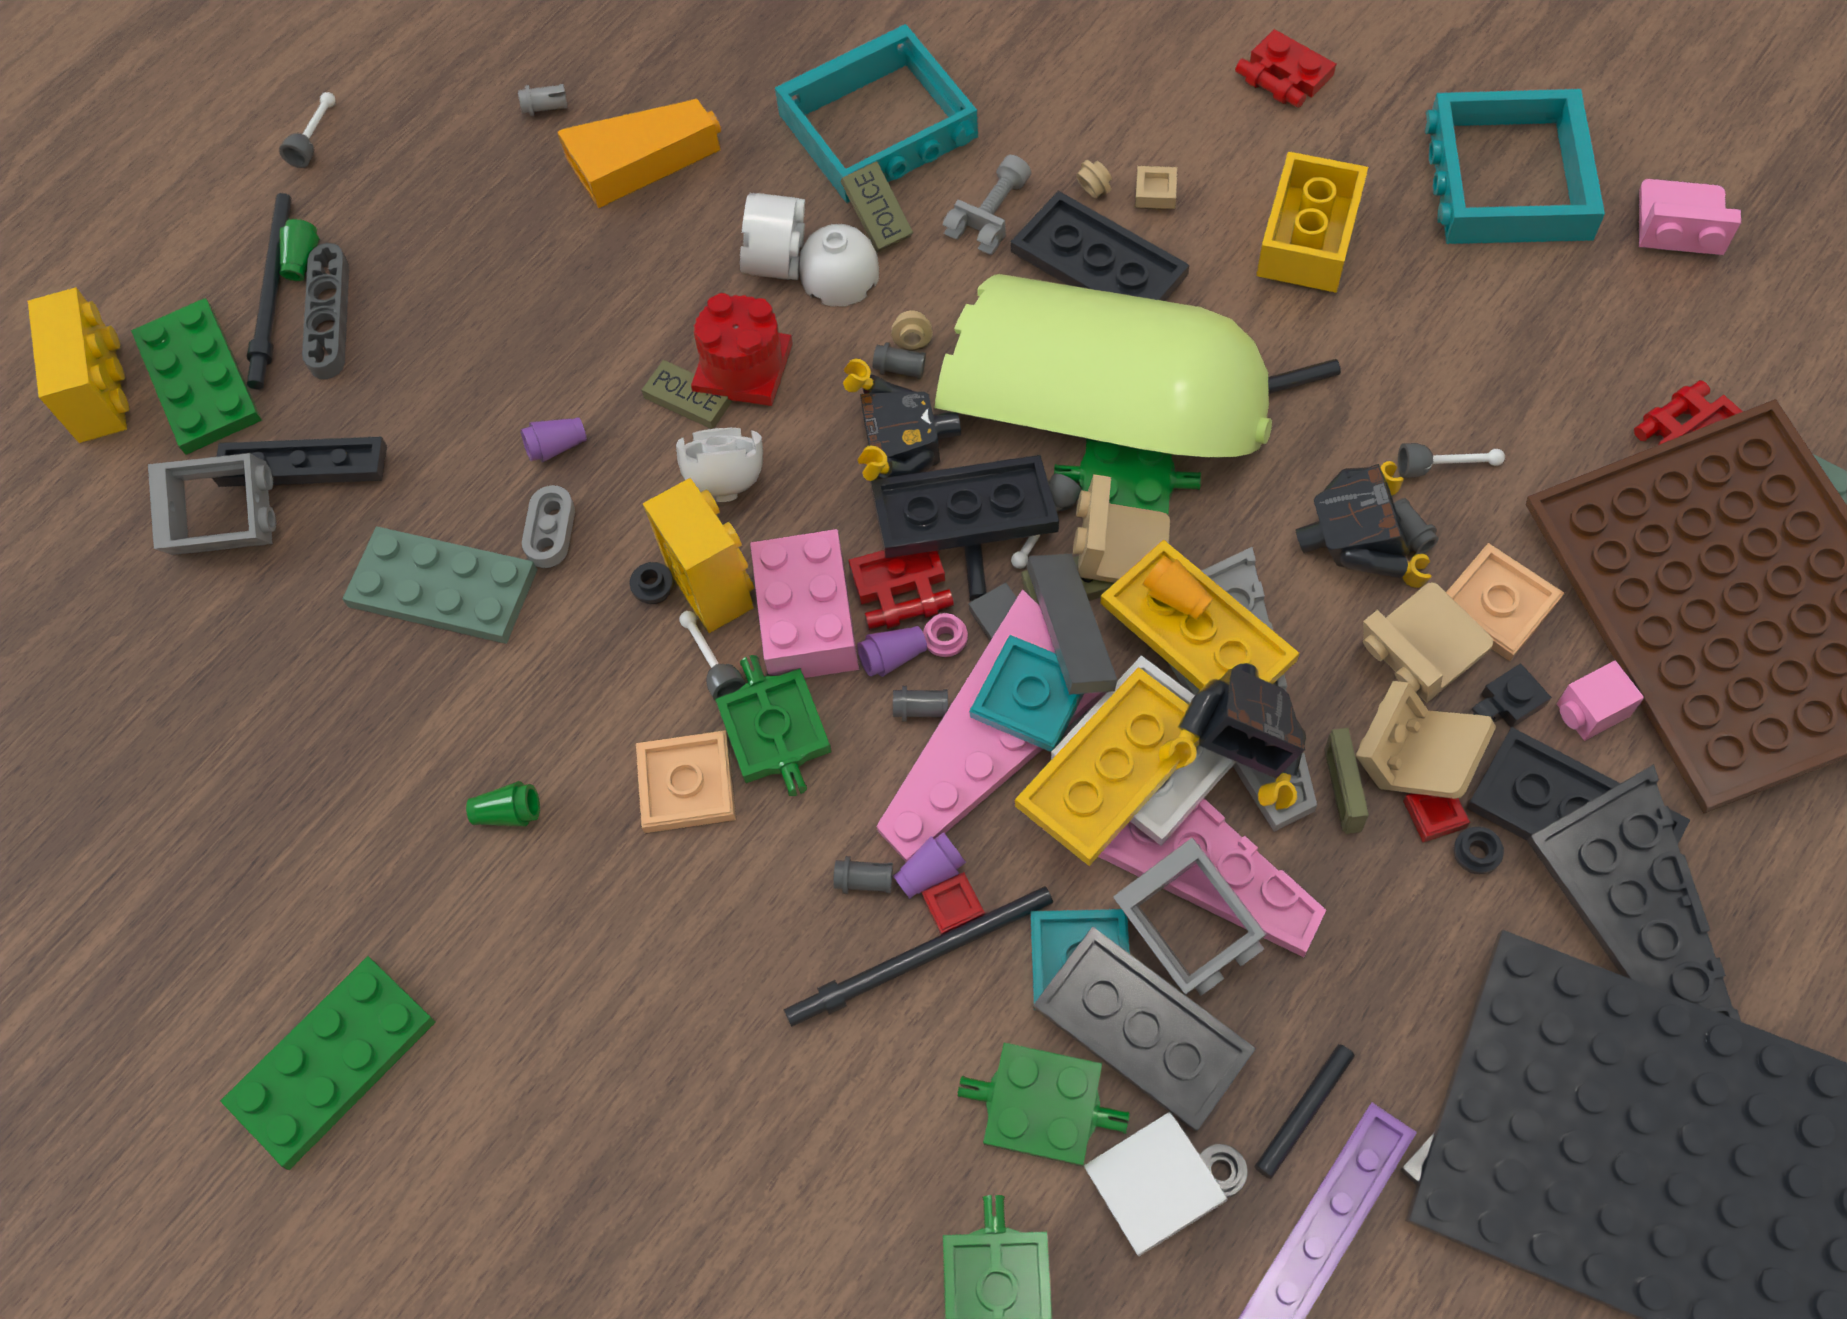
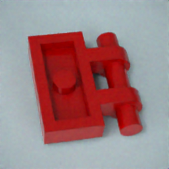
[1235,29,1336,108]
[1633,380,1743,445]
[848,550,954,630]

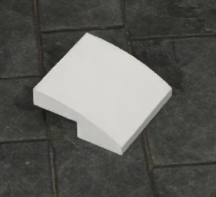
[1084,1112,1227,1257]

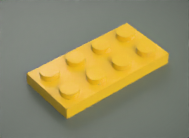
[1100,539,1300,690]
[1015,667,1199,866]

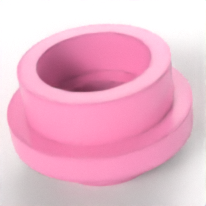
[923,613,968,657]

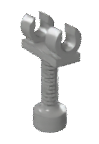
[943,155,1031,255]

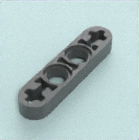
[302,243,349,379]

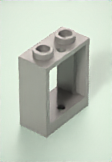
[148,453,276,555]
[1113,838,1267,996]

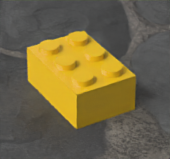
[1256,151,1369,293]
[28,287,129,443]
[643,477,755,634]

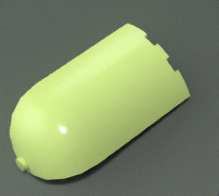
[934,274,1272,457]

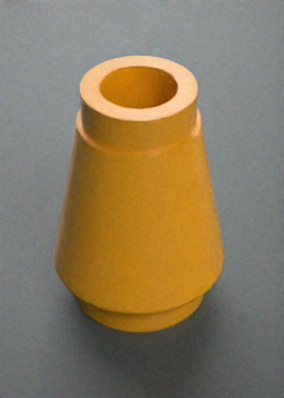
[1143,556,1214,620]

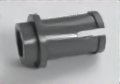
[872,342,926,379]
[1394,498,1439,554]
[893,686,948,722]
[834,856,893,894]

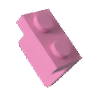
[1639,179,1741,255]

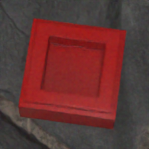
[1403,793,1470,843]
[921,872,985,935]

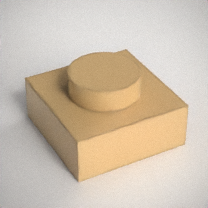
[1135,166,1177,209]

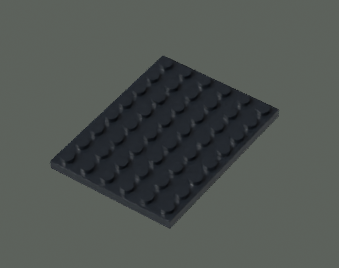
[1405,930,1847,1319]

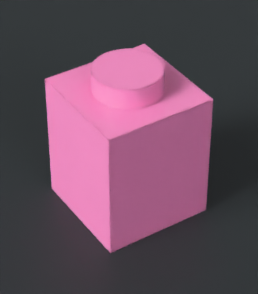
[1557,660,1644,741]

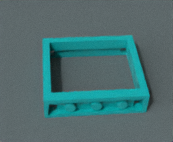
[775,24,978,204]
[1425,89,1605,244]

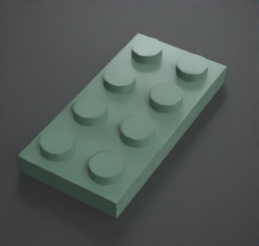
[343,526,537,644]

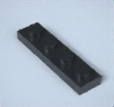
[212,436,387,487]

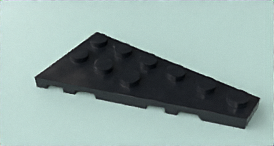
[1527,764,1741,1021]

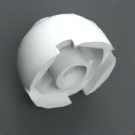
[799,224,879,306]
[676,428,763,502]

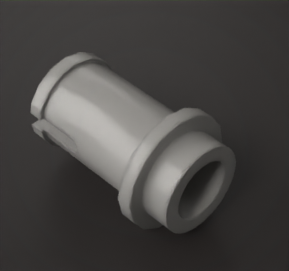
[518,84,568,116]

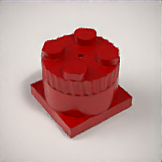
[691,293,793,406]

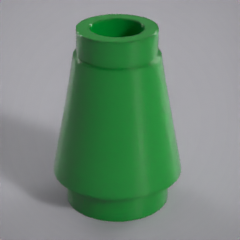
[279,219,320,281]
[466,781,540,827]

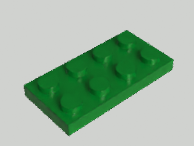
[131,298,262,455]
[220,956,436,1170]

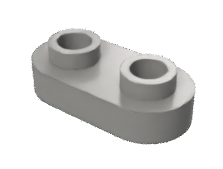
[522,485,575,568]

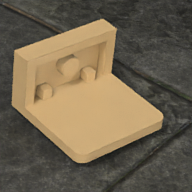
[1073,475,1170,583]
[1363,583,1493,703]
[1355,681,1496,799]

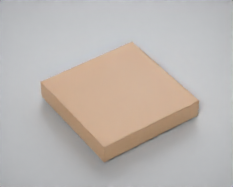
[1446,543,1564,661]
[636,730,736,833]

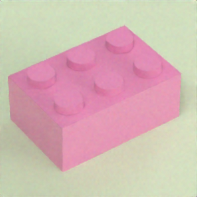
[750,529,859,678]

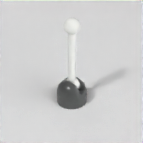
[279,92,335,168]
[1398,443,1505,478]
[1011,473,1081,569]
[679,611,746,701]

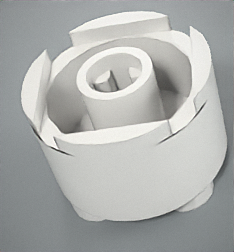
[740,193,805,280]

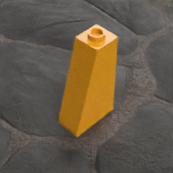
[557,99,721,208]

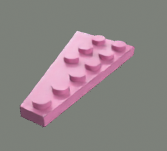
[876,589,1107,862]
[1043,798,1326,958]

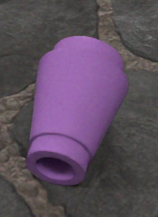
[521,417,586,463]
[857,626,927,677]
[893,832,966,898]

